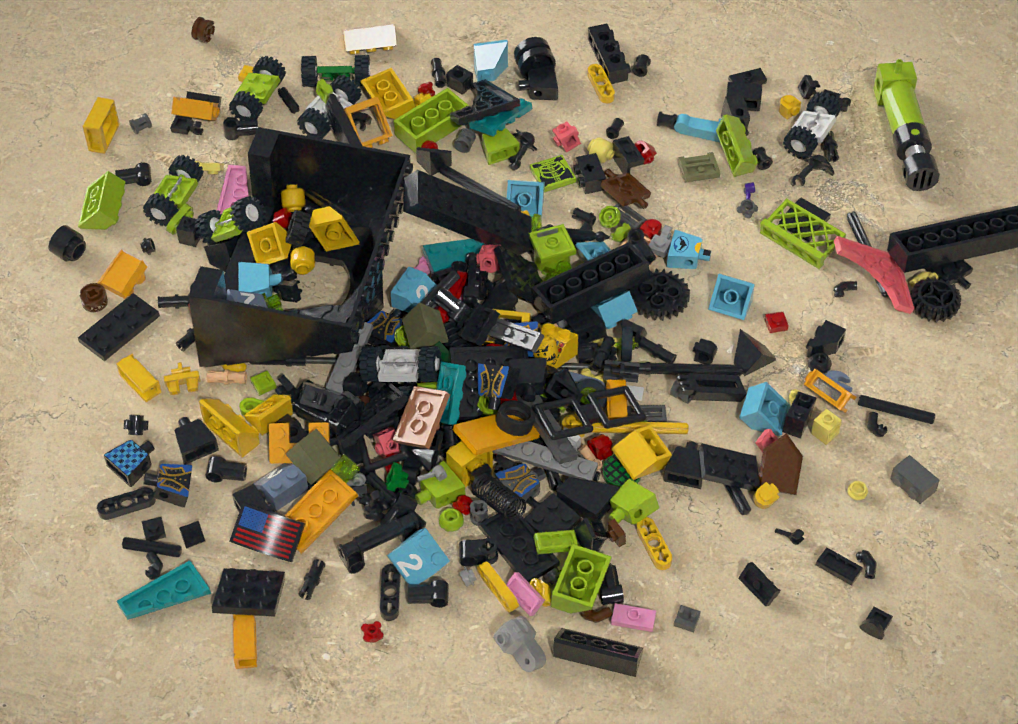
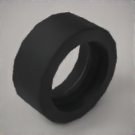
[496,400,536,436]

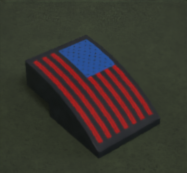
[229,503,306,562]

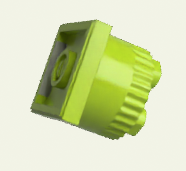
[529,224,576,276]

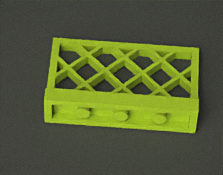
[760,198,846,269]

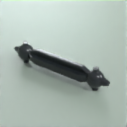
[536,226,610,242]

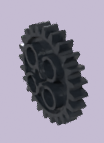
[630,268,690,321]

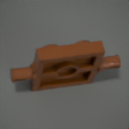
[601,168,651,209]

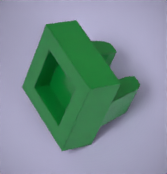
[386,462,409,491]

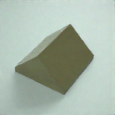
[402,303,448,349]
[286,429,342,485]

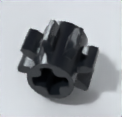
[123,415,149,435]

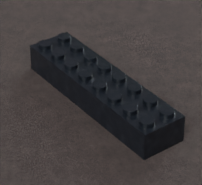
[403,170,532,255]
[887,205,1018,273]

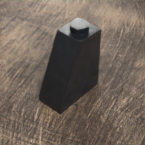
[556,477,620,520]

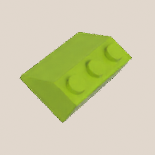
[716,114,758,177]
[78,171,126,230]
[551,544,612,614]

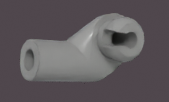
[344,473,366,488]

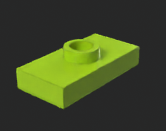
[534,530,578,554]

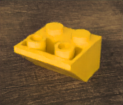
[612,424,672,480]

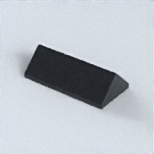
[553,628,644,677]

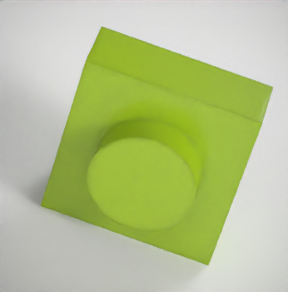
[316,79,333,104]
[250,370,277,396]

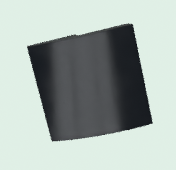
[778,197,831,242]

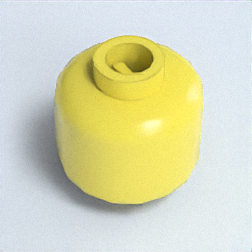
[587,137,615,163]

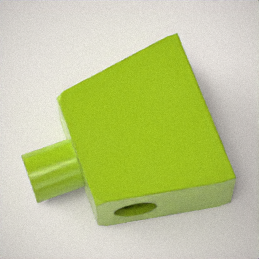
[482,128,519,165]
[415,461,466,509]
[608,479,659,525]

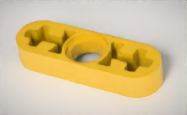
[587,64,615,104]
[636,517,672,570]
[477,561,519,613]

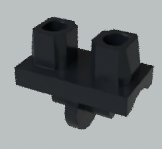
[603,359,640,383]

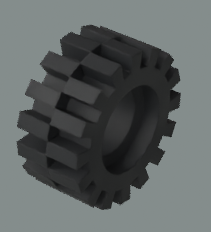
[286,210,311,247]

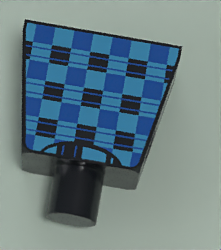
[104,440,155,487]

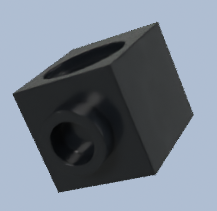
[446,65,473,95]
[176,216,200,247]

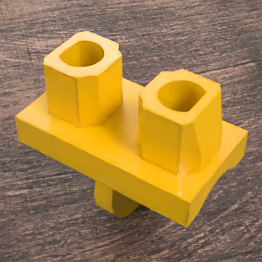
[163,362,201,395]

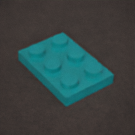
[436,362,466,425]

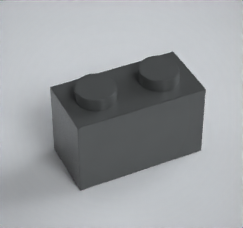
[890,455,940,504]

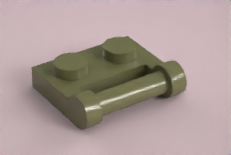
[678,152,720,183]

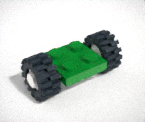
[301,55,371,87]

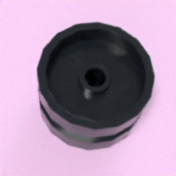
[514,37,556,80]

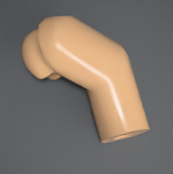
[578,444,602,471]

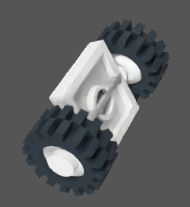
[297,75,362,139]
[783,92,841,159]
[359,346,442,382]

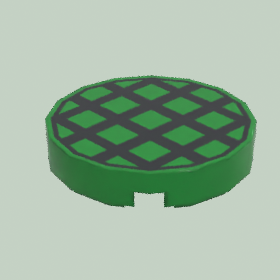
[602,454,641,488]

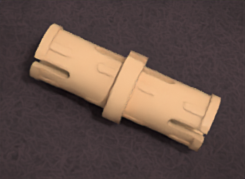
[207,369,247,385]

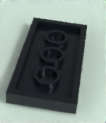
[78,293,160,361]
[479,505,560,583]

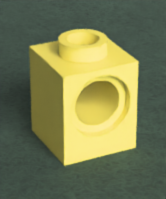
[811,409,842,445]

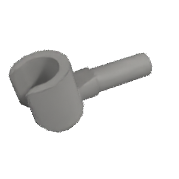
[417,465,447,481]

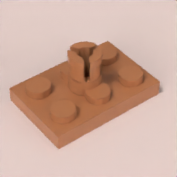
[393,386,450,449]

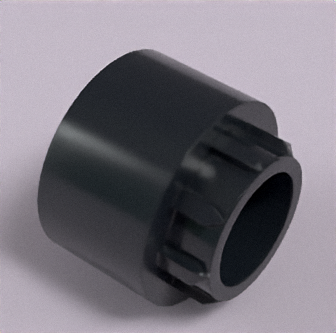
[48,225,86,262]

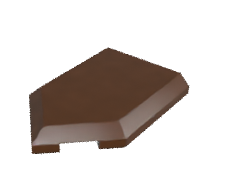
[759,433,803,495]

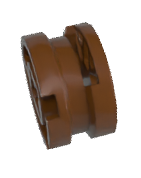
[191,17,215,43]
[79,283,108,312]

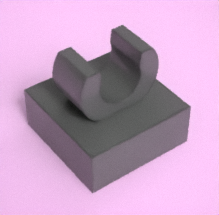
[674,605,701,633]

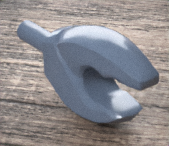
[823,370,852,392]

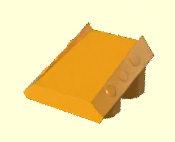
[97,250,147,299]

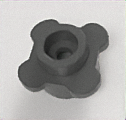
[737,199,758,218]

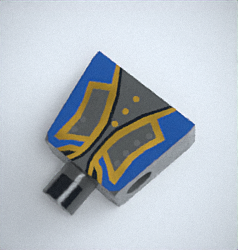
[495,464,546,510]

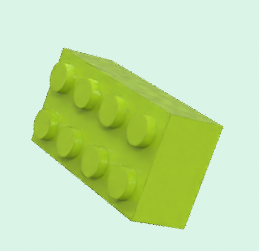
[394,88,469,153]

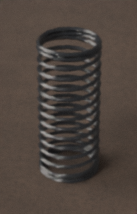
[471,473,526,521]

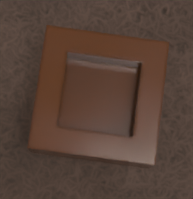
[607,519,626,547]

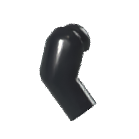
[867,412,888,437]

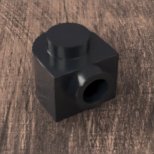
[692,338,718,364]
[343,372,368,397]

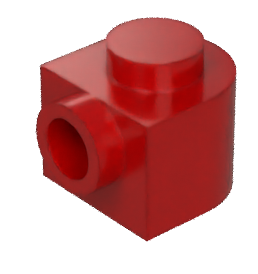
[635,140,657,165]
[273,207,293,231]
[640,219,662,240]
[587,434,613,461]

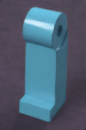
[674,114,721,143]

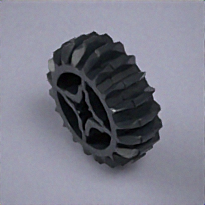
[910,276,961,323]

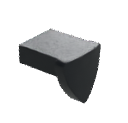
[621,318,647,349]
[860,606,893,640]

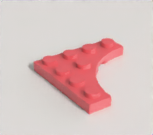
[834,236,914,314]

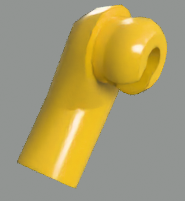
[530,578,552,607]

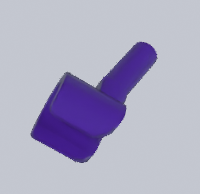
[744,182,755,200]

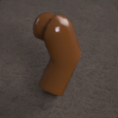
[581,607,613,623]

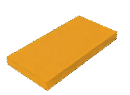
[453,414,540,455]
[284,470,359,554]

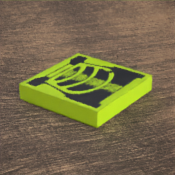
[530,155,576,193]

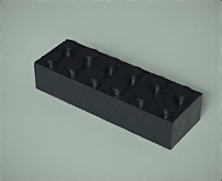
[531,242,650,324]

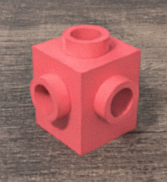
[552,121,581,152]
[476,244,501,273]
[373,427,401,458]

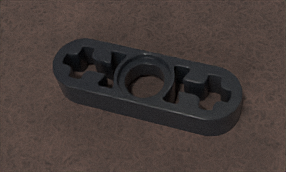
[97,487,156,520]
[380,564,401,621]

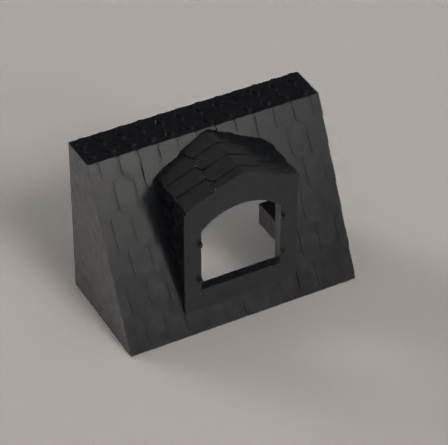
[188,127,413,367]

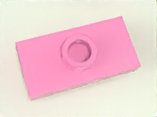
[506,572,545,616]
[611,603,656,632]

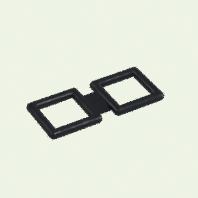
[533,386,646,440]
[307,416,410,490]

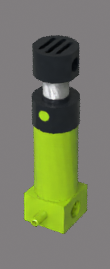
[873,59,940,191]

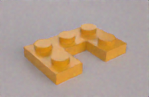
[269,422,330,464]

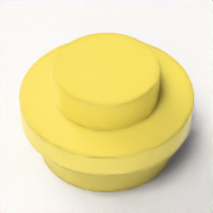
[847,481,868,500]

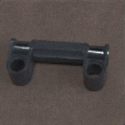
[290,380,361,435]
[337,510,419,574]

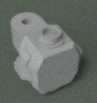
[493,616,546,672]

